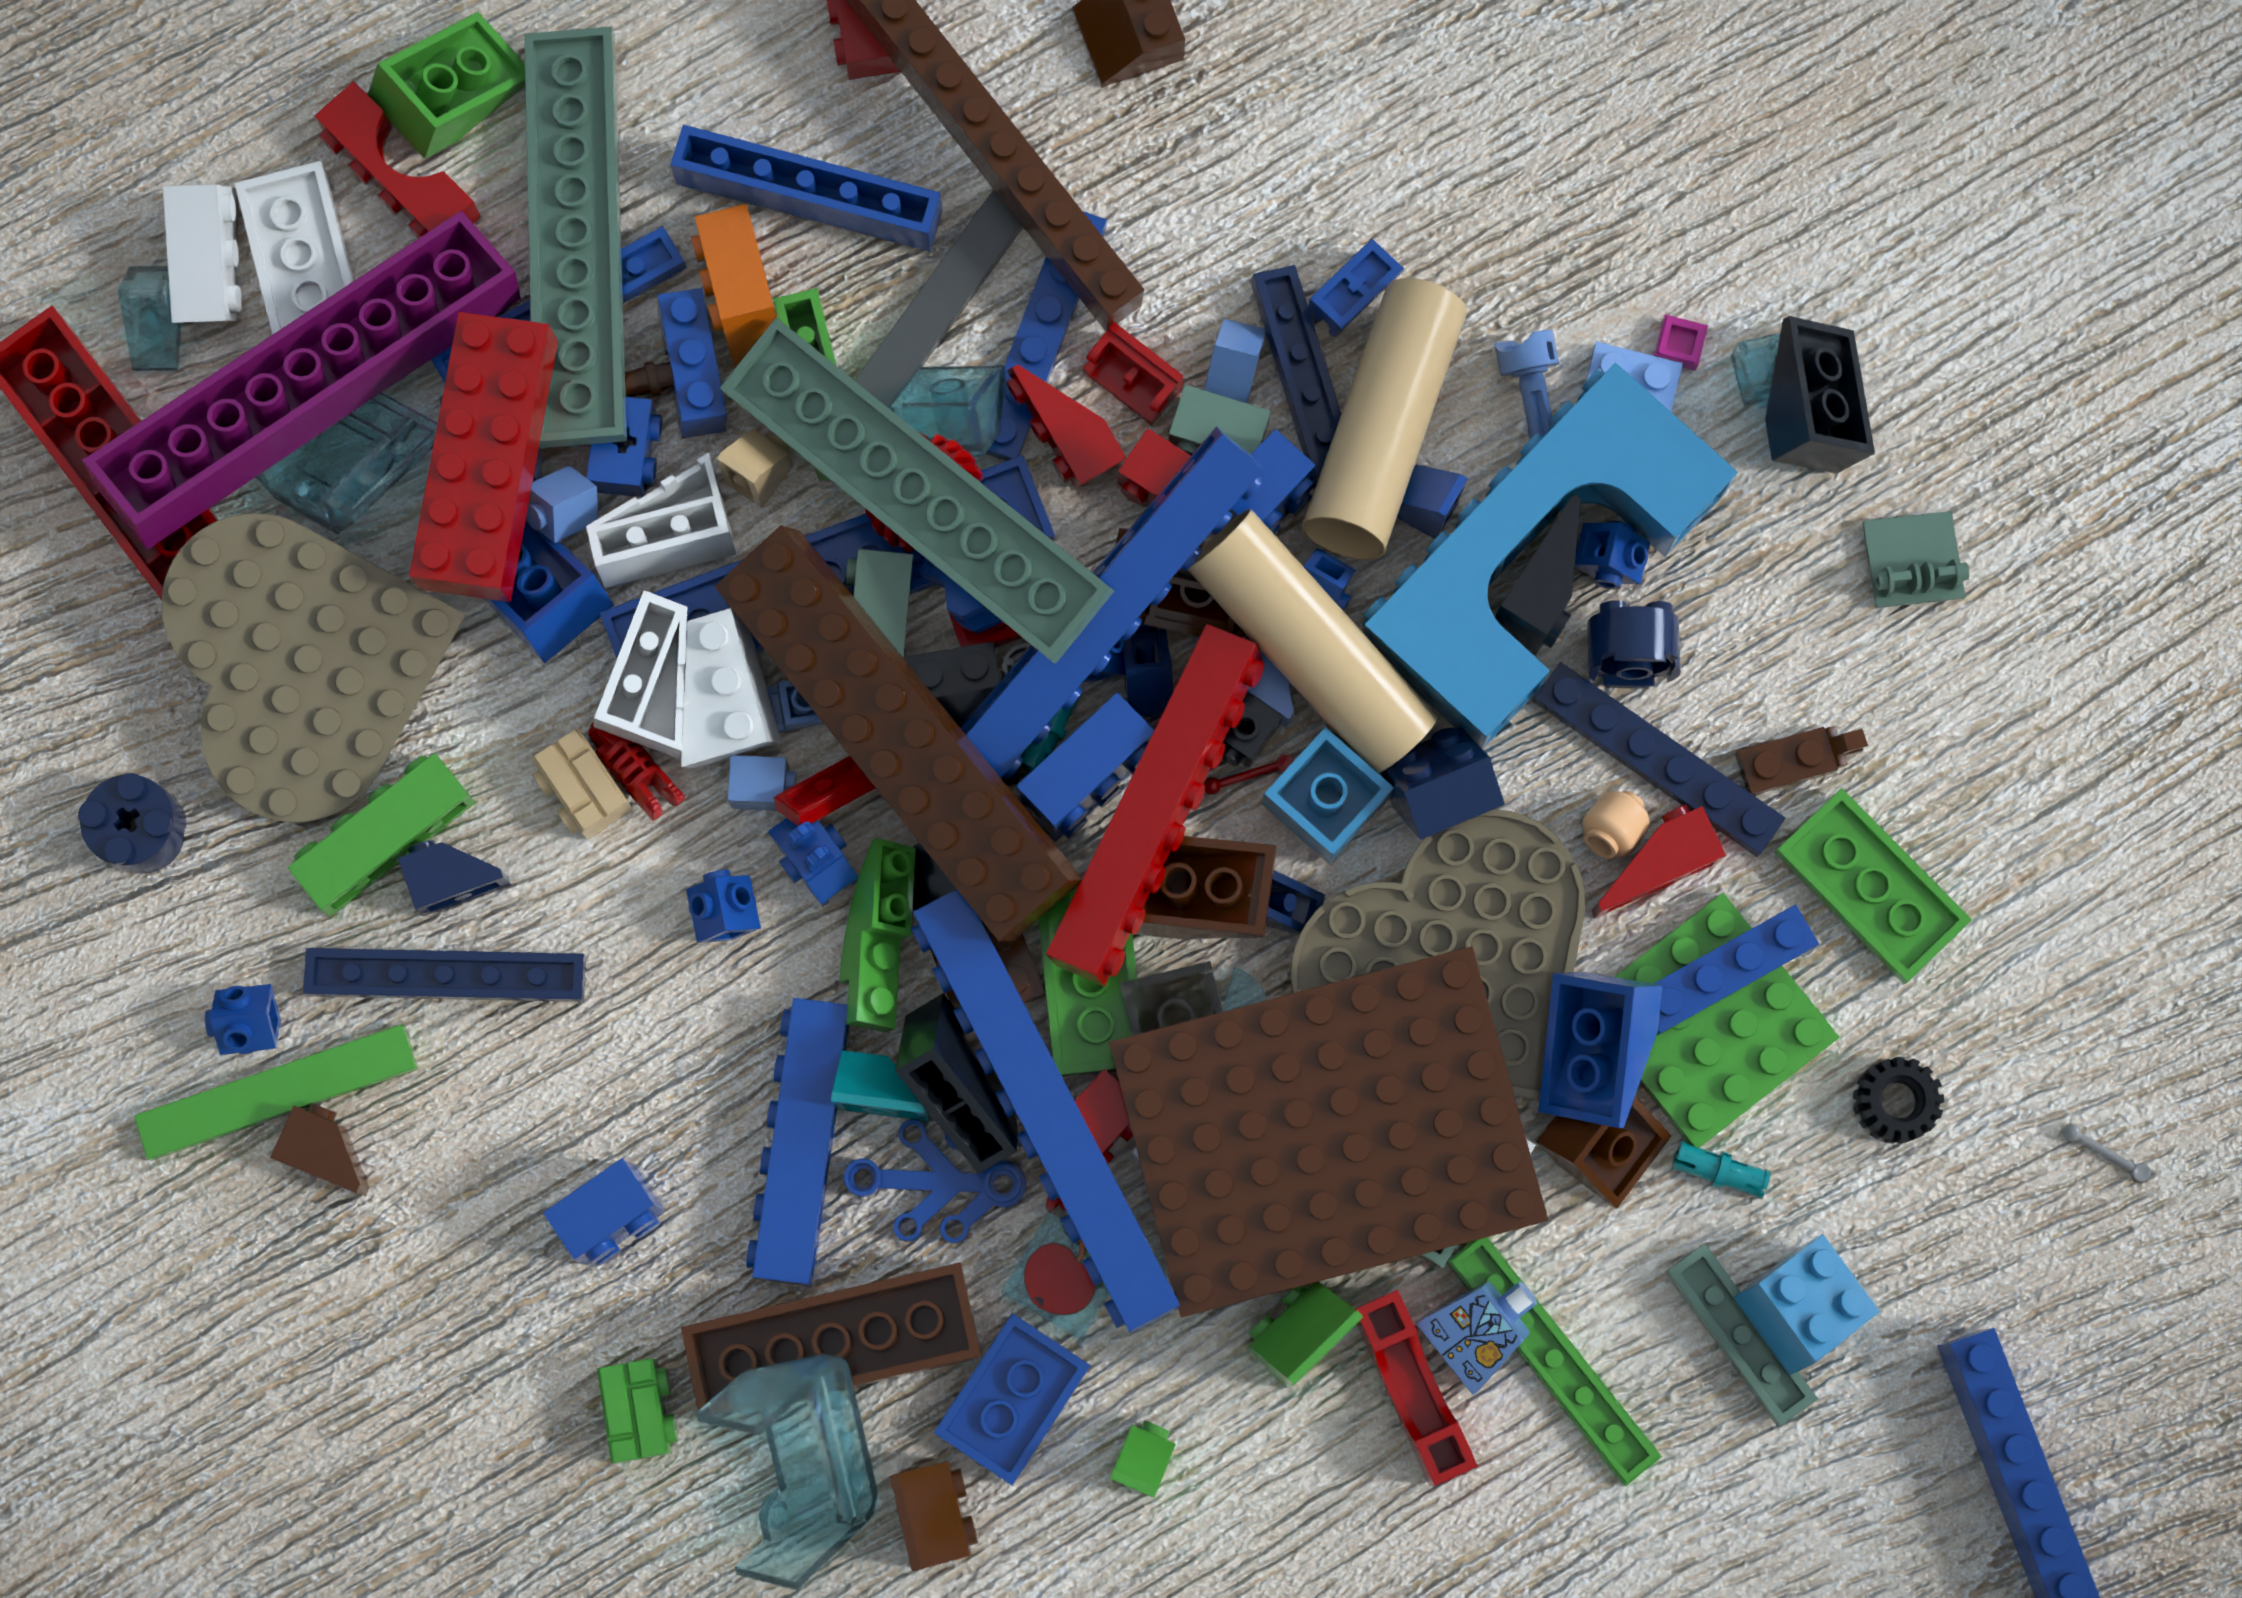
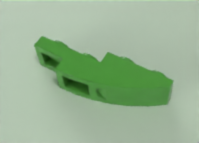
[839,838,916,1032]

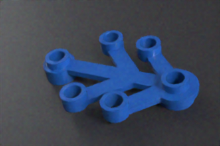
[844,1119,1026,1244]

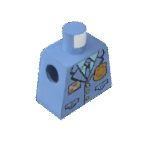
[1416,1281,1537,1395]

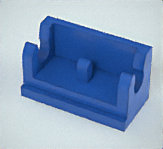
[1308,239,1404,337]

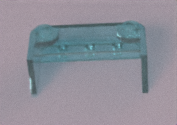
[696,1354,878,1590]

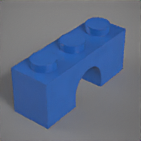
[657,288,727,439]

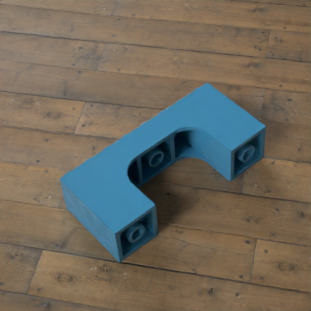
[1362,362,1738,749]

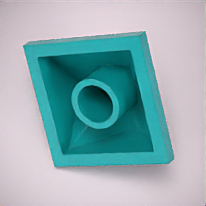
[831,1050,930,1122]

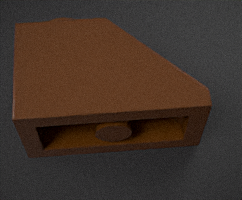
[270,1103,369,1197]

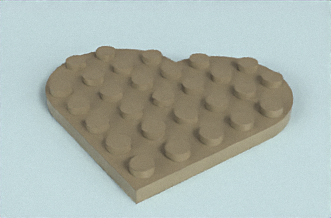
[162,513,466,822]
[1291,809,1585,1100]

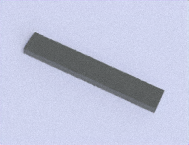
[854,189,1024,410]

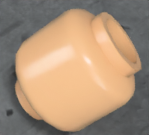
[1581,791,1650,859]

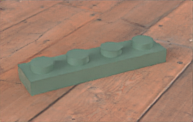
[1665,1244,1818,1427]

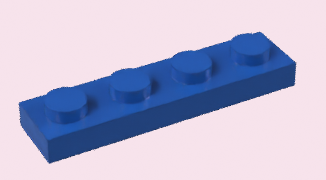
[1654,904,1819,1036]

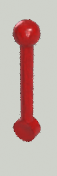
[1204,754,1294,795]

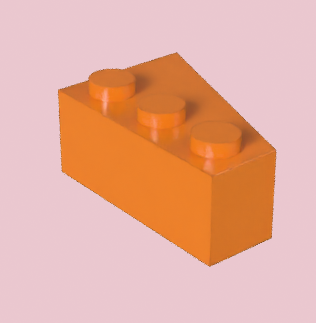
[691,203,777,368]

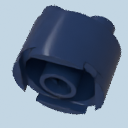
[1587,600,1681,689]
[78,773,186,874]

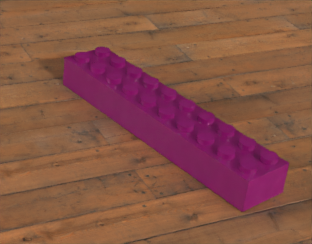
[82,211,521,550]

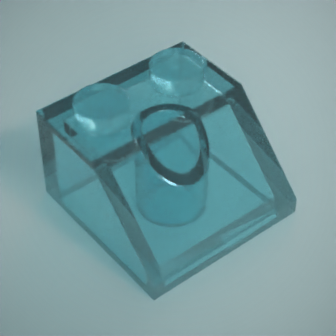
[890,365,1006,458]

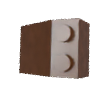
[1136,836,1277,939]

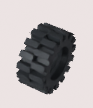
[1853,1057,1944,1144]

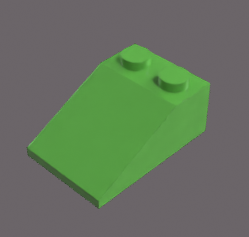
[367,12,525,159]
[1247,1282,1363,1388]

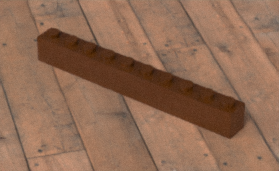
[845,0,1145,331]

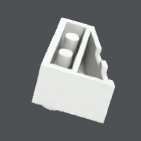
[162,184,242,323]
[586,452,737,588]
[593,590,687,759]
[681,608,782,768]

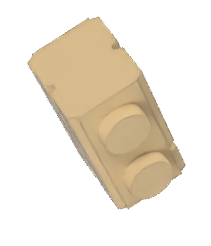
[532,728,633,840]

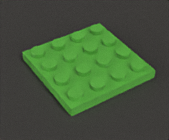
[1615,893,1840,1148]

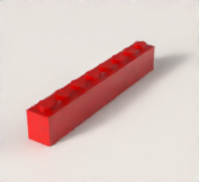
[1046,624,1264,987]

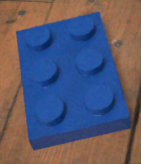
[933,1313,1091,1486]

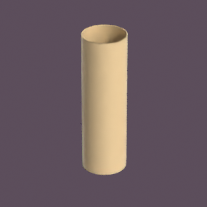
[1302,278,1467,560]
[1187,508,1438,773]

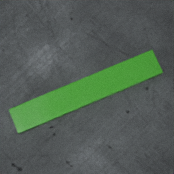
[134,1024,419,1161]
[1447,1237,1662,1486]

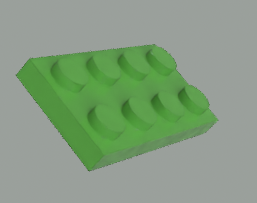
[1774,788,1972,984]
[1038,888,1143,1077]

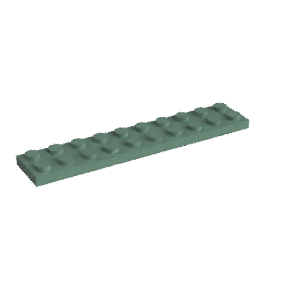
[524,26,627,448]
[720,318,1114,664]

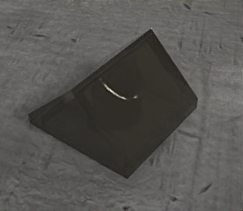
[1120,961,1223,1036]

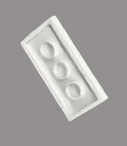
[234,161,354,335]

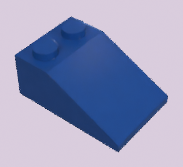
[484,520,614,663]
[1538,972,1663,1128]

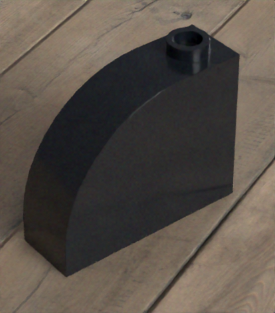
[895,993,1018,1174]

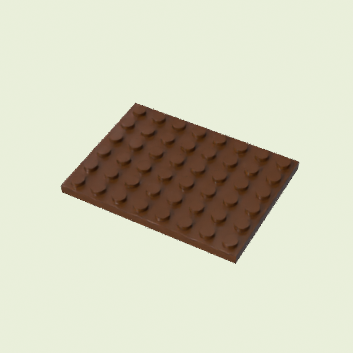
[1109,946,1549,1318]

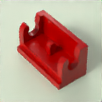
[1083,322,1184,426]

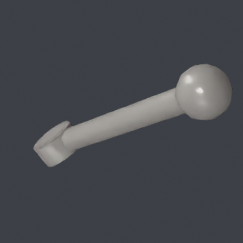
[2062,1123,2151,1182]

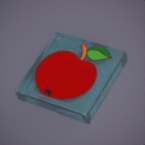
[1001,1212,1109,1341]

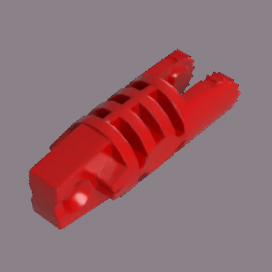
[588,721,685,821]

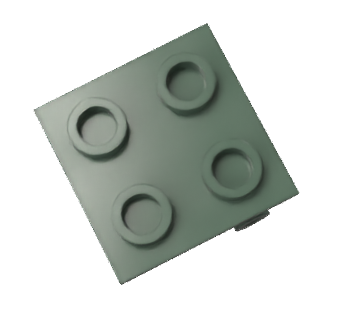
[1862,511,1969,608]

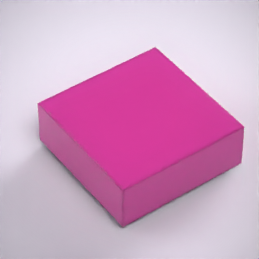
[1654,314,1708,371]

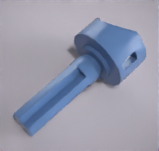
[1494,330,1559,439]

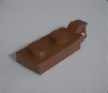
[1735,726,1868,795]

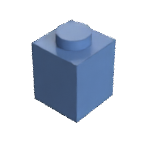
[526,466,598,543]
[728,755,797,811]

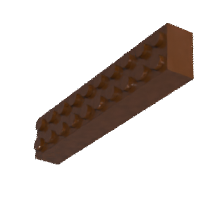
[714,525,1082,941]

